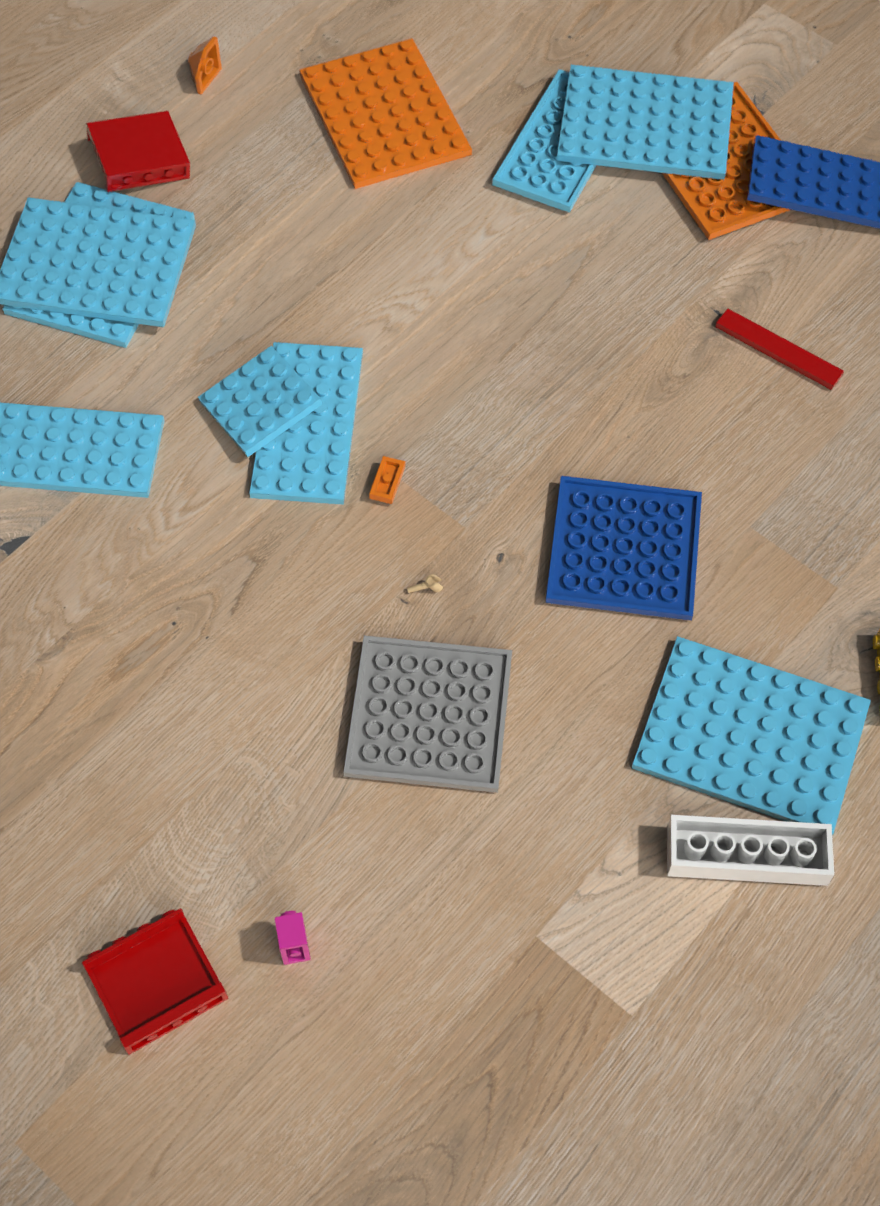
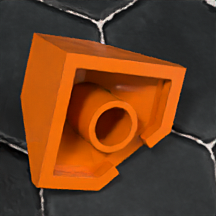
[188,36,222,95]

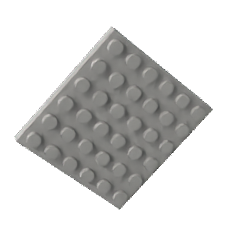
[343,635,512,793]

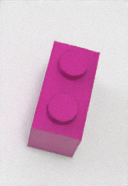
[274,911,311,965]

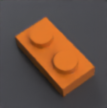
[369,456,406,504]

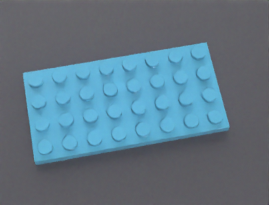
[492,69,597,213]
[250,342,363,505]
[0,403,165,498]

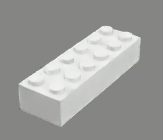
[667,815,834,886]

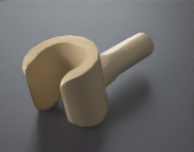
[407,574,443,593]

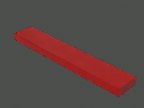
[715,308,844,390]

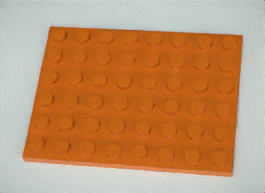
[299,38,472,189]
[662,81,791,240]

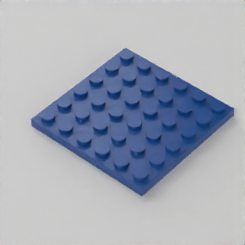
[545,476,702,621]

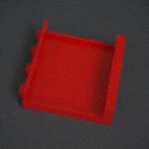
[86,111,190,192]
[82,908,229,1055]

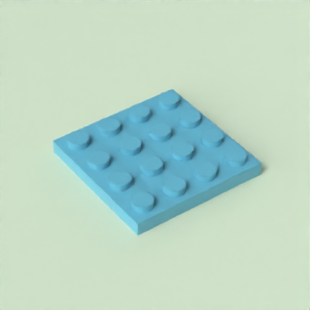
[198,346,323,457]

